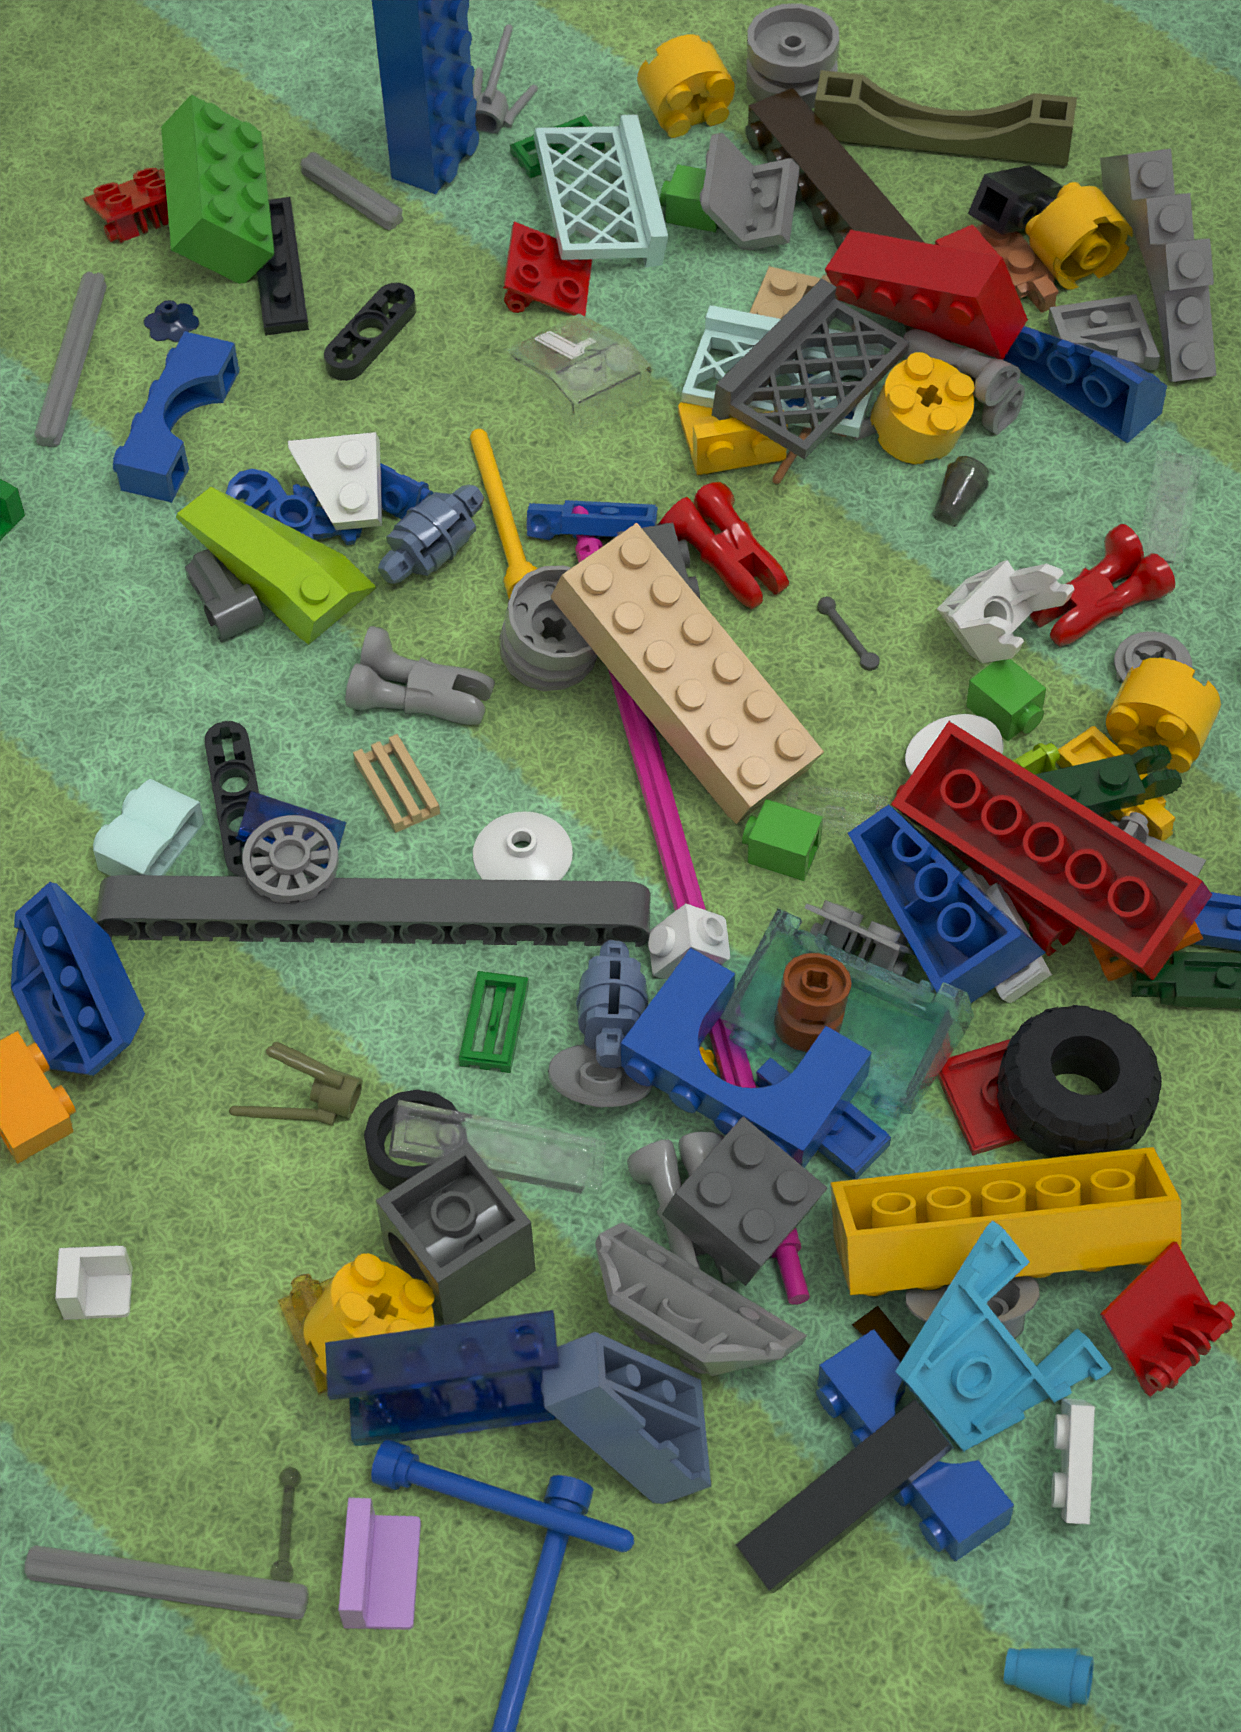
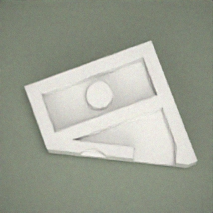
[288,432,382,530]
[1051,1398,1095,1524]

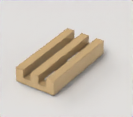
[353,734,440,833]

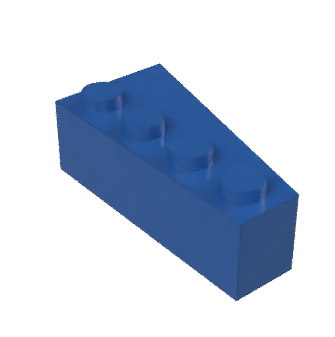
[848,804,1046,1010]

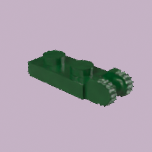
[1035,744,1183,814]

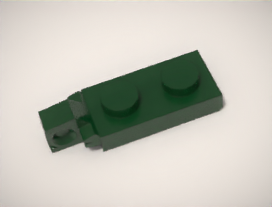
[1130,951,1241,1009]

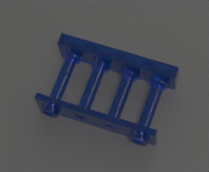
[325,1310,560,1446]

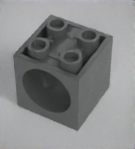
[376,1142,536,1330]

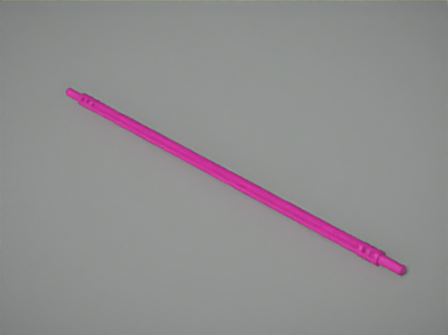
[573,506,810,1305]

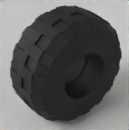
[997,1005,1162,1158]

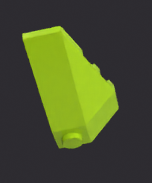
[176,487,376,645]

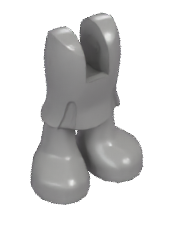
[903,329,1025,435]
[345,626,495,725]
[627,1132,738,1284]

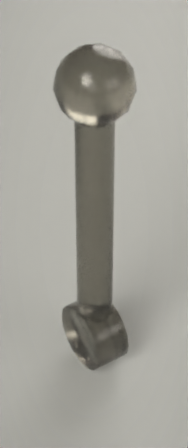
[270,1467,301,1582]

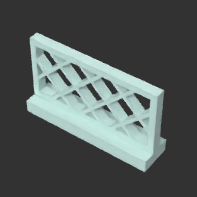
[534,115,668,268]
[682,305,885,437]

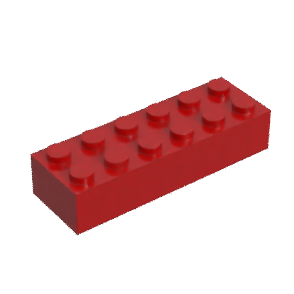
[891,721,1212,980]

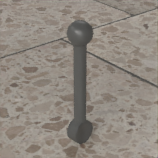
[817,596,880,671]

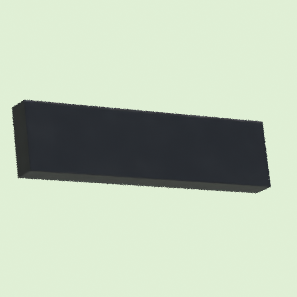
[257,197,309,336]
[736,1399,954,1593]

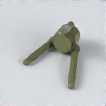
[229,1042,363,1126]

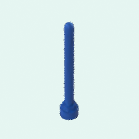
[371,1439,634,1552]
[491,1475,594,1732]

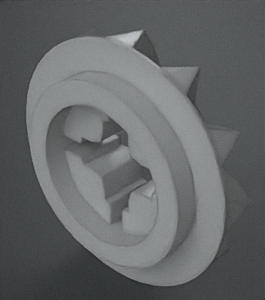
[1113,631,1192,681]

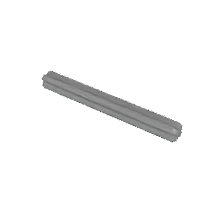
[34,271,107,447]
[24,1546,309,1619]

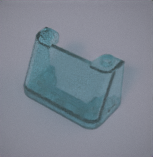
[720,908,974,1119]

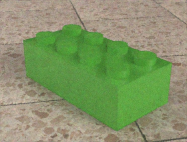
[161,94,274,284]

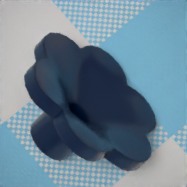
[144,300,200,342]

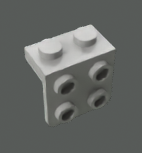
[700,133,800,250]

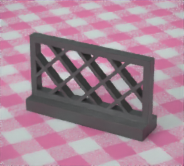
[712,279,910,460]

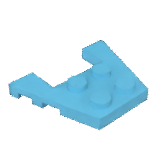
[895,1221,1112,1451]

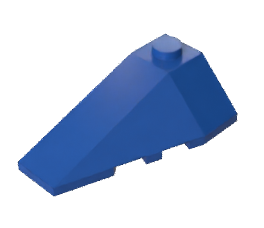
[1003,326,1167,443]

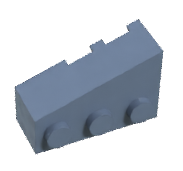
[541,1332,711,1504]

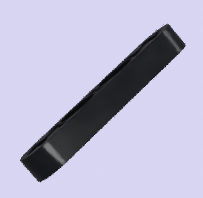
[204,721,269,877]

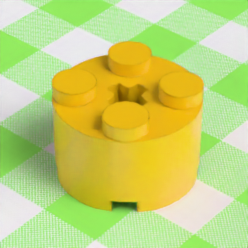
[637,34,735,138]
[1025,182,1133,290]
[870,352,975,464]
[1106,658,1221,773]
[303,1253,435,1391]

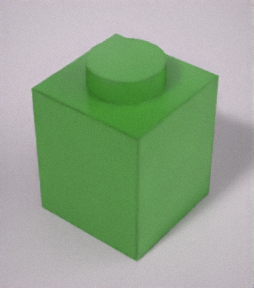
[660,164,718,233]
[966,659,1046,741]
[742,799,823,881]

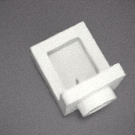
[648,904,731,979]

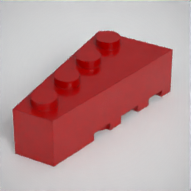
[824,230,1028,360]

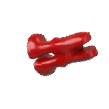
[658,482,789,610]
[1029,524,1175,647]

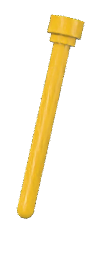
[470,428,538,599]

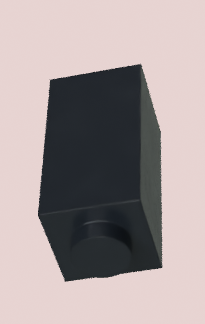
[968,165,1063,235]

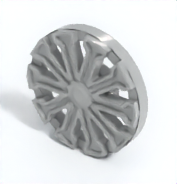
[242,815,339,903]

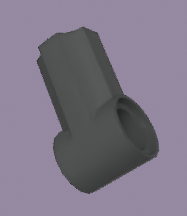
[185,549,265,641]

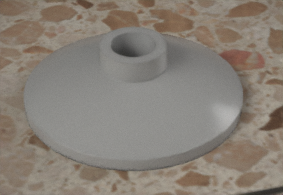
[548,1044,653,1107]

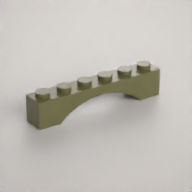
[814,70,1077,166]

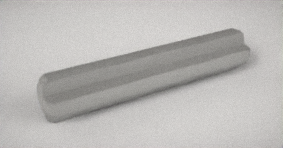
[300,152,403,230]

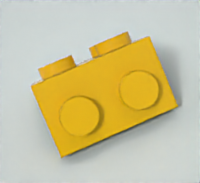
[678,402,788,475]

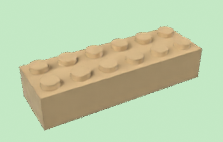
[550,523,824,824]

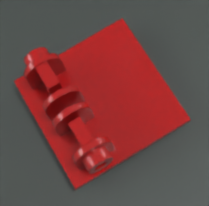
[83,167,169,243]
[503,221,592,317]
[1100,1241,1235,1397]

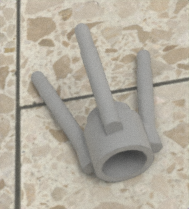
[473,24,538,133]

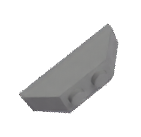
[595,1222,807,1376]

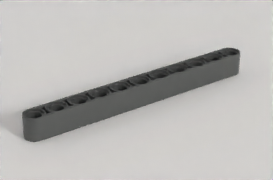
[95,875,651,947]

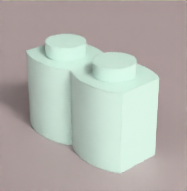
[93,779,204,876]

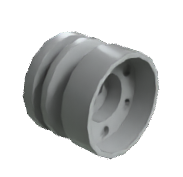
[499,565,598,691]

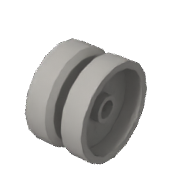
[746,4,839,109]

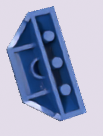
[11,881,145,1076]

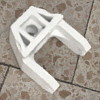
[937,560,1075,664]

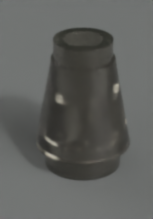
[932,456,989,527]

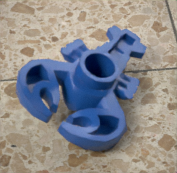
[226,468,362,545]

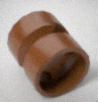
[774,953,852,1052]

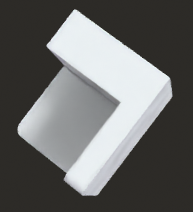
[55,1246,133,1320]

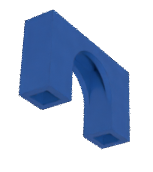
[621,948,872,1168]

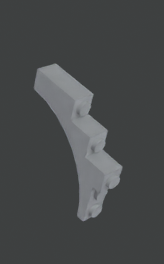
[1100,149,1216,382]

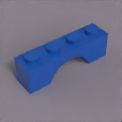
[113,331,240,503]
[816,1329,1014,1562]

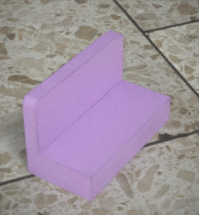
[339,1498,421,1630]

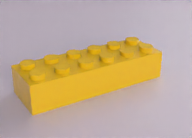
[831,1147,1181,1296]

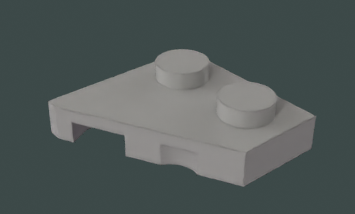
[1048,294,1160,370]

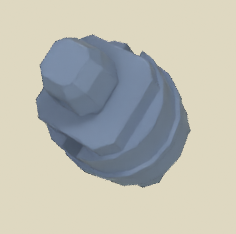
[378,484,484,584]
[576,940,649,1068]

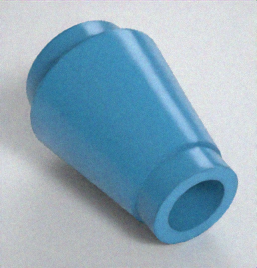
[1004,1648,1094,1709]

